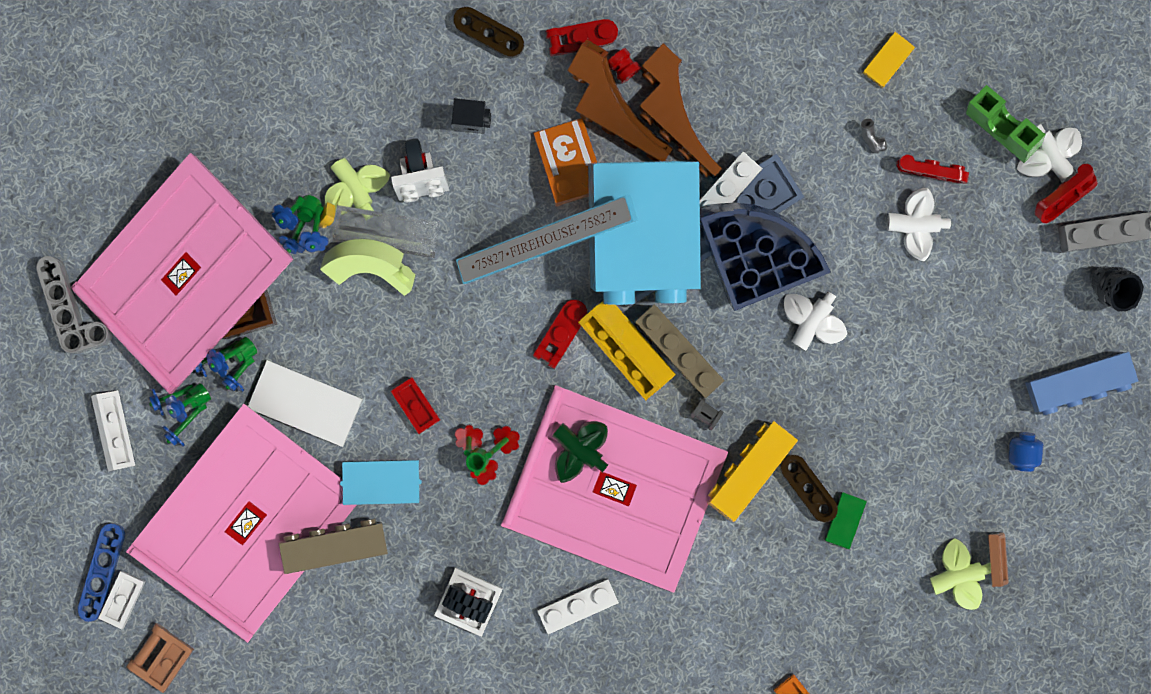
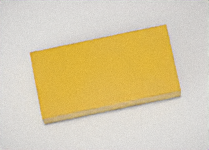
[863,32,915,89]

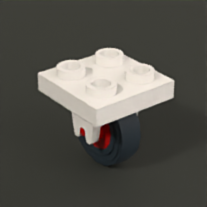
[391,138,449,202]

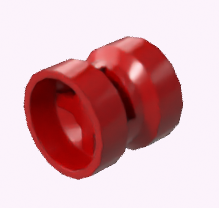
[608,48,641,84]

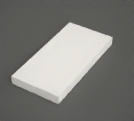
[248,360,363,447]

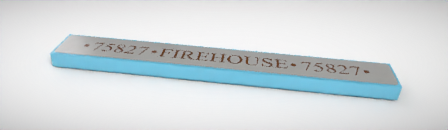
[456,195,638,284]

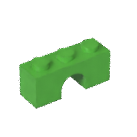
[966,85,1046,163]

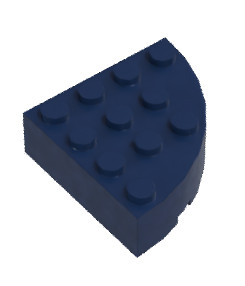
[700,203,831,311]

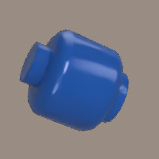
[1008,432,1044,472]

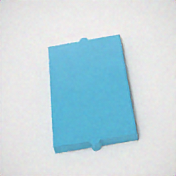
[340,460,422,505]

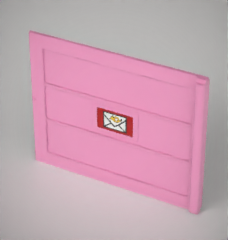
[71,153,293,394]
[501,385,728,593]
[126,404,356,643]

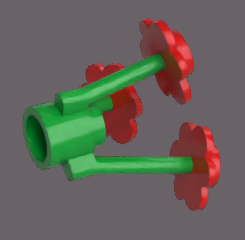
[455,424,520,485]

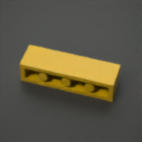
[578,300,676,401]
[708,421,798,522]

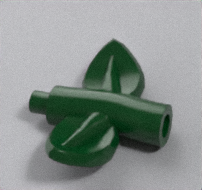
[552,421,609,483]

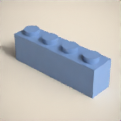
[1025,352,1139,416]

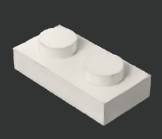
[98,571,146,629]

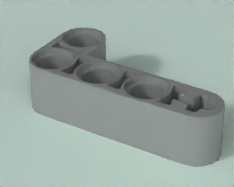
[36,256,113,354]

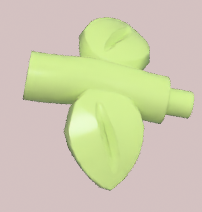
[325,158,390,217]
[930,538,991,610]

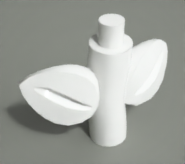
[1017,124,1082,183]
[887,188,951,261]
[784,292,847,351]

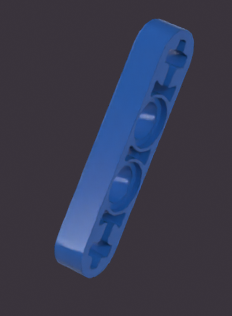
[78,523,125,622]

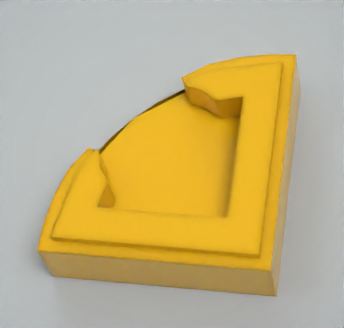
[319,202,336,229]

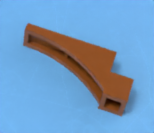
[567,40,673,162]
[639,43,722,179]

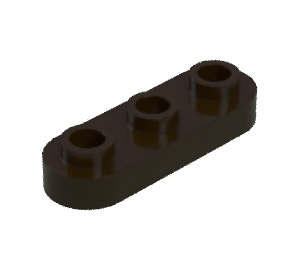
[453,7,524,58]
[780,455,838,522]

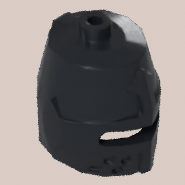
[1091,266,1144,312]

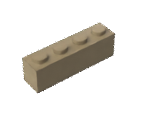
[635,304,725,399]
[279,518,388,574]

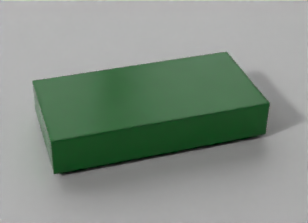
[825,492,867,550]

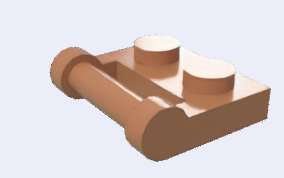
[126,623,194,693]

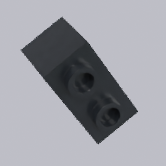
[451,98,492,134]

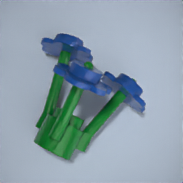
[272,195,329,254]
[195,337,257,392]
[149,383,211,447]

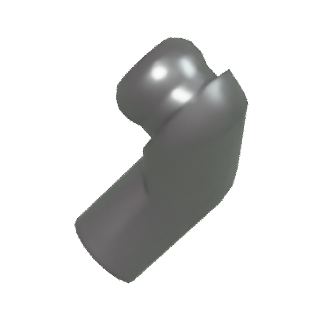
[861,119,887,153]

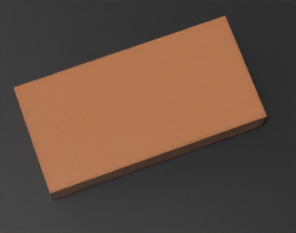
[988,533,1009,587]

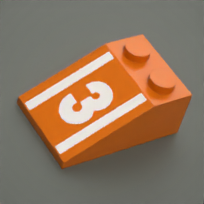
[534,118,597,206]

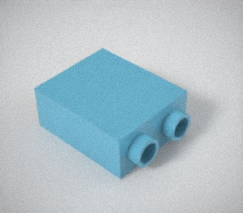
[588,161,701,305]

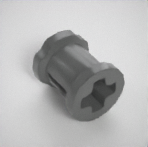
[690,398,724,431]

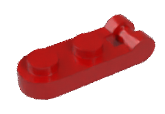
[545,19,618,56]
[896,155,969,184]
[1035,164,1098,223]
[533,300,587,370]

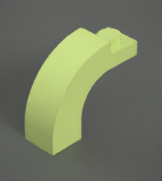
[320,239,416,296]

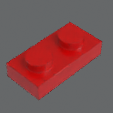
[391,377,441,434]

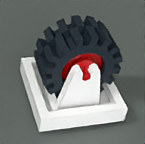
[434,568,503,637]

